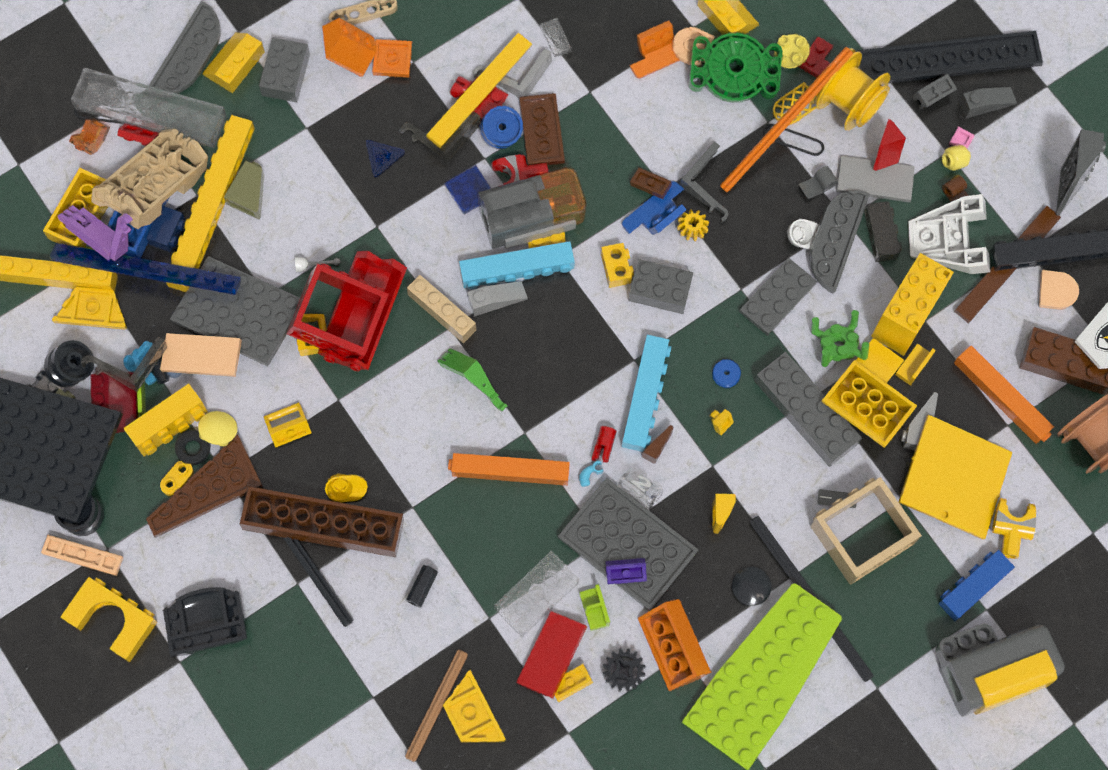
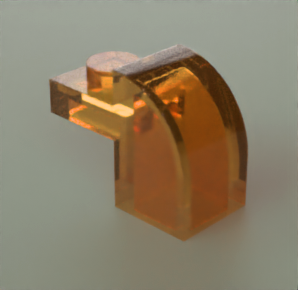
[69,119,110,155]

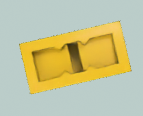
[601,243,634,288]

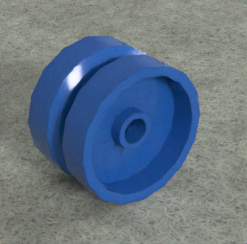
[479,106,523,149]

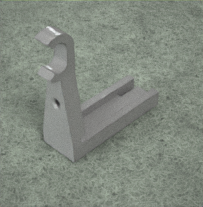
[473,49,552,98]

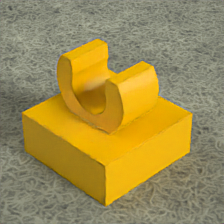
[710,409,734,435]

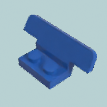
[622,181,686,235]

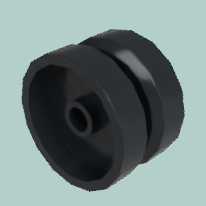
[44,340,95,388]
[54,495,104,536]

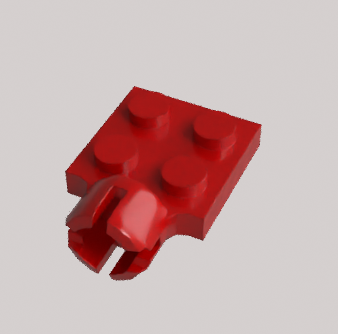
[450,76,509,121]

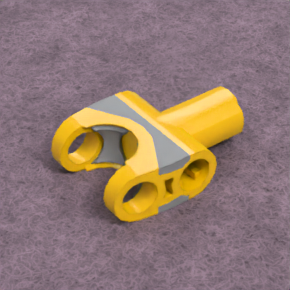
[992,498,1036,559]

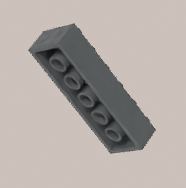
[754,352,862,467]

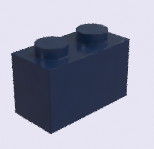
[146,206,186,252]

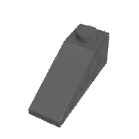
[959,87,1017,119]

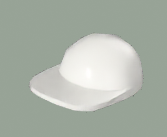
[787,219,819,250]

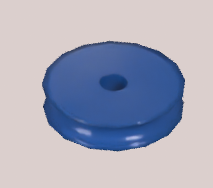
[712,359,741,388]

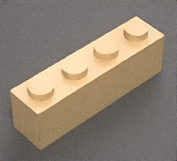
[407,275,476,344]

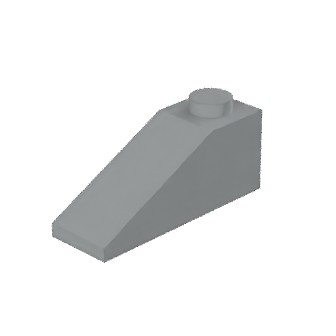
[467,281,528,316]
[901,392,938,450]

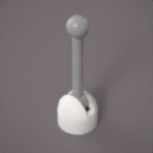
[295,257,341,272]

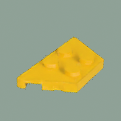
[52,287,127,330]
[443,670,506,742]

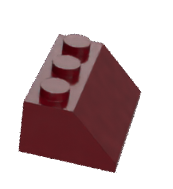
[90,371,138,433]

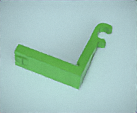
[437,348,507,411]

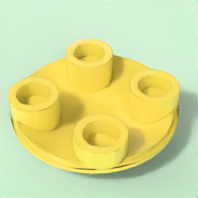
[774,34,810,68]
[198,411,237,447]

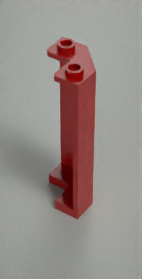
[318,251,407,372]

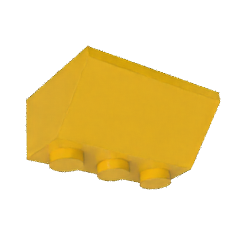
[697,0,759,35]
[203,33,265,93]

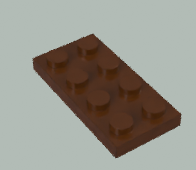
[519,93,565,165]

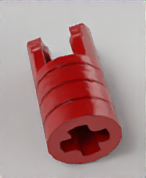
[592,426,617,463]

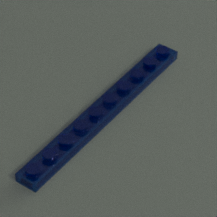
[50,243,241,295]

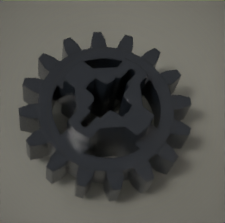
[602,648,646,693]

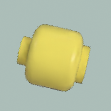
[942,145,971,171]

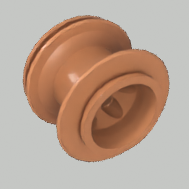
[1057,394,1108,474]

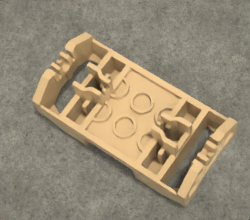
[92,128,208,229]

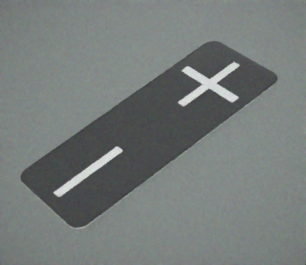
[817,489,857,508]

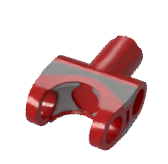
[491,155,549,186]

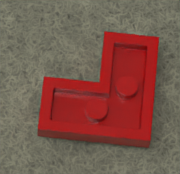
[798,37,833,78]

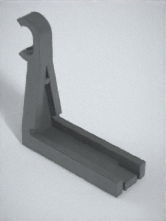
[679,141,728,223]

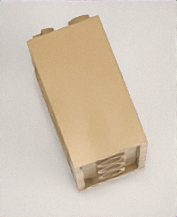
[810,477,922,585]

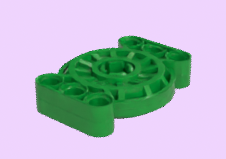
[688,33,783,103]

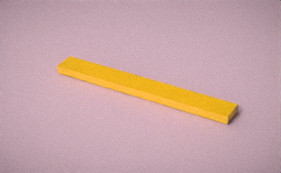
[426,33,532,148]

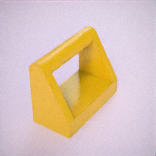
[297,314,327,356]
[263,402,311,448]
[712,494,736,534]

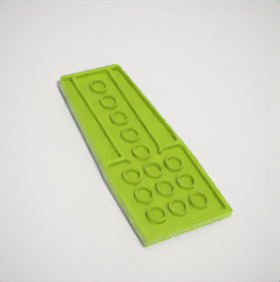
[682,584,842,770]

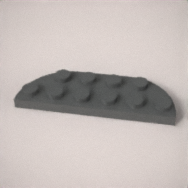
[147,1,221,95]
[809,190,870,293]

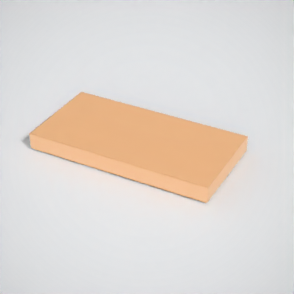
[160,333,242,377]

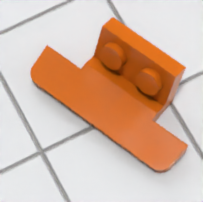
[630,21,680,78]

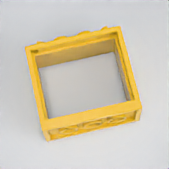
[871,253,954,356]

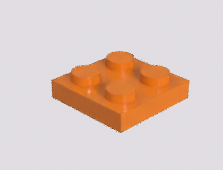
[373,39,412,77]

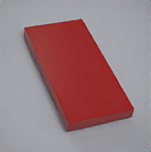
[517,611,587,699]

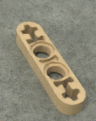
[329,0,397,25]

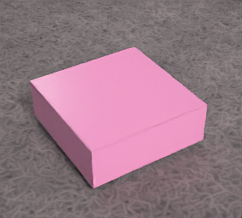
[949,127,975,148]

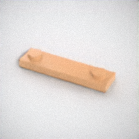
[41,535,123,576]

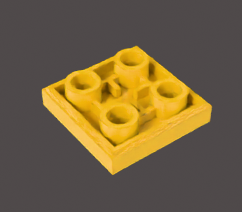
[855,338,904,383]

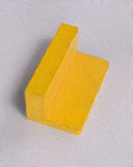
[895,344,936,386]

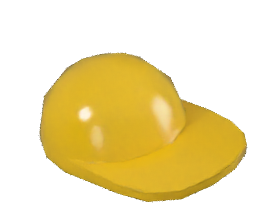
[325,473,368,502]

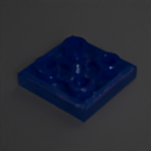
[444,165,491,215]

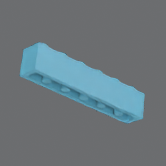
[459,241,575,289]
[622,335,672,452]

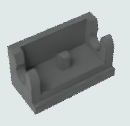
[912,74,957,109]

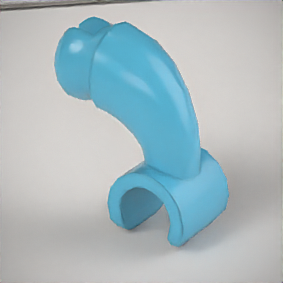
[579,461,604,487]

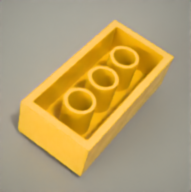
[43,168,108,254]
[123,383,208,456]

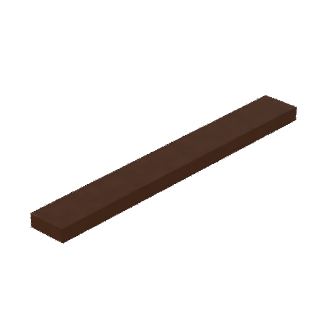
[954,206,1061,324]

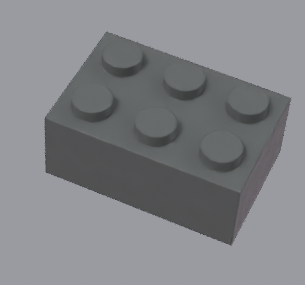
[259,37,310,102]
[628,259,694,314]

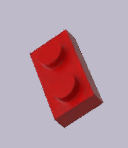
[117,123,159,146]

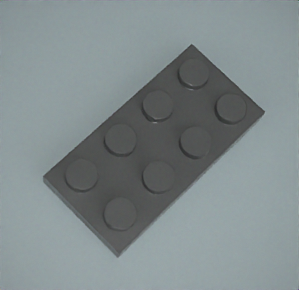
[739,258,817,336]

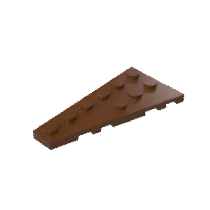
[146,434,263,538]

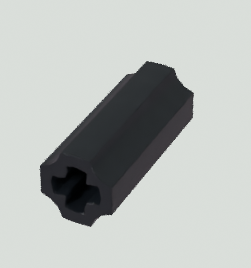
[406,564,438,608]

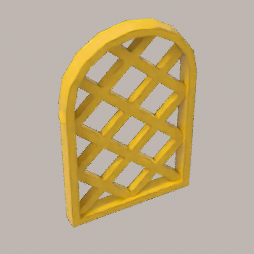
[773,82,816,125]

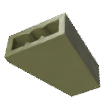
[224,160,264,220]

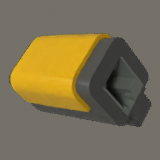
[935,624,1065,717]

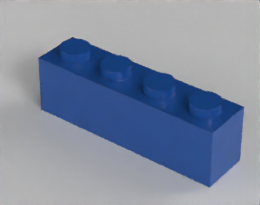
[939,550,1015,621]

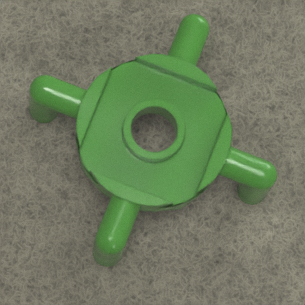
[811,310,870,367]

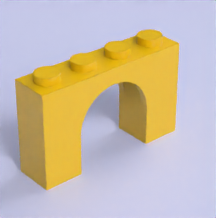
[61,577,157,662]

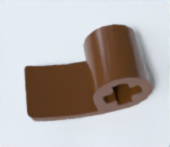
[942,175,969,202]

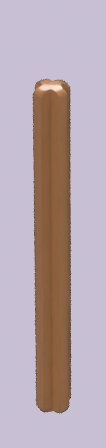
[405,650,468,762]

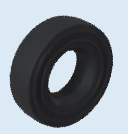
[175,430,210,466]

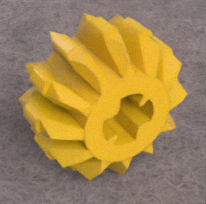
[677,209,709,241]

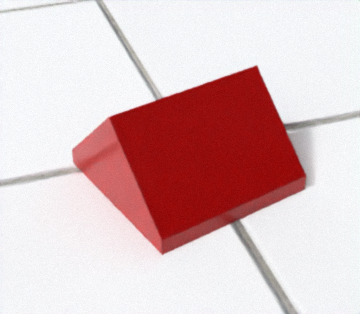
[873,119,906,171]

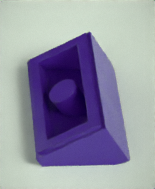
[605,558,647,585]

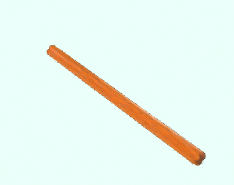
[720,47,853,192]

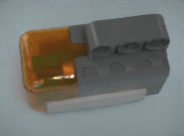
[478,167,587,249]

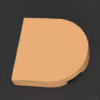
[672,27,715,67]
[1039,270,1079,310]

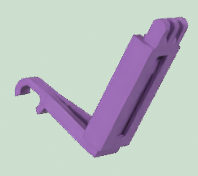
[58,205,133,261]

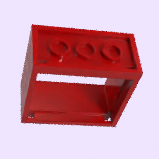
[286,263,388,360]

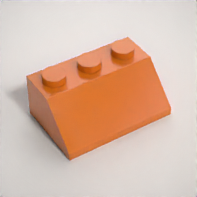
[322,18,376,77]

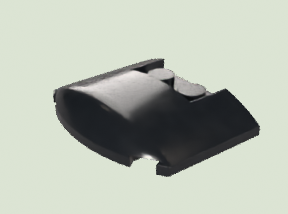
[163,587,248,657]

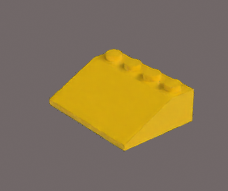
[821,360,917,448]

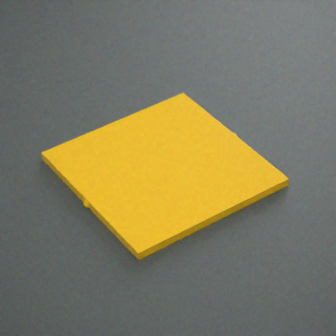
[899,415,1012,540]

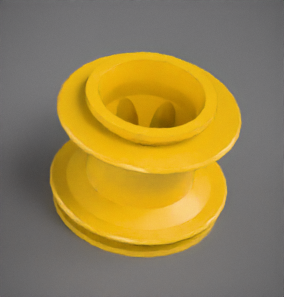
[811,48,890,131]

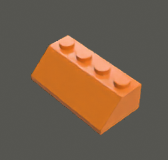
[638,599,711,691]

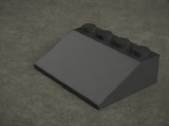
[1056,129,1106,216]

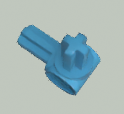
[123,341,156,386]

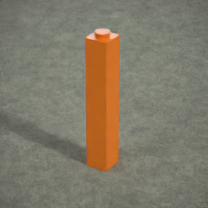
[954,345,1054,444]
[448,453,570,486]

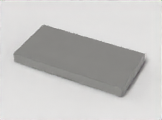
[837,156,915,203]

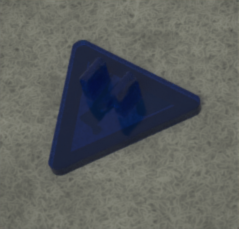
[366,140,405,178]

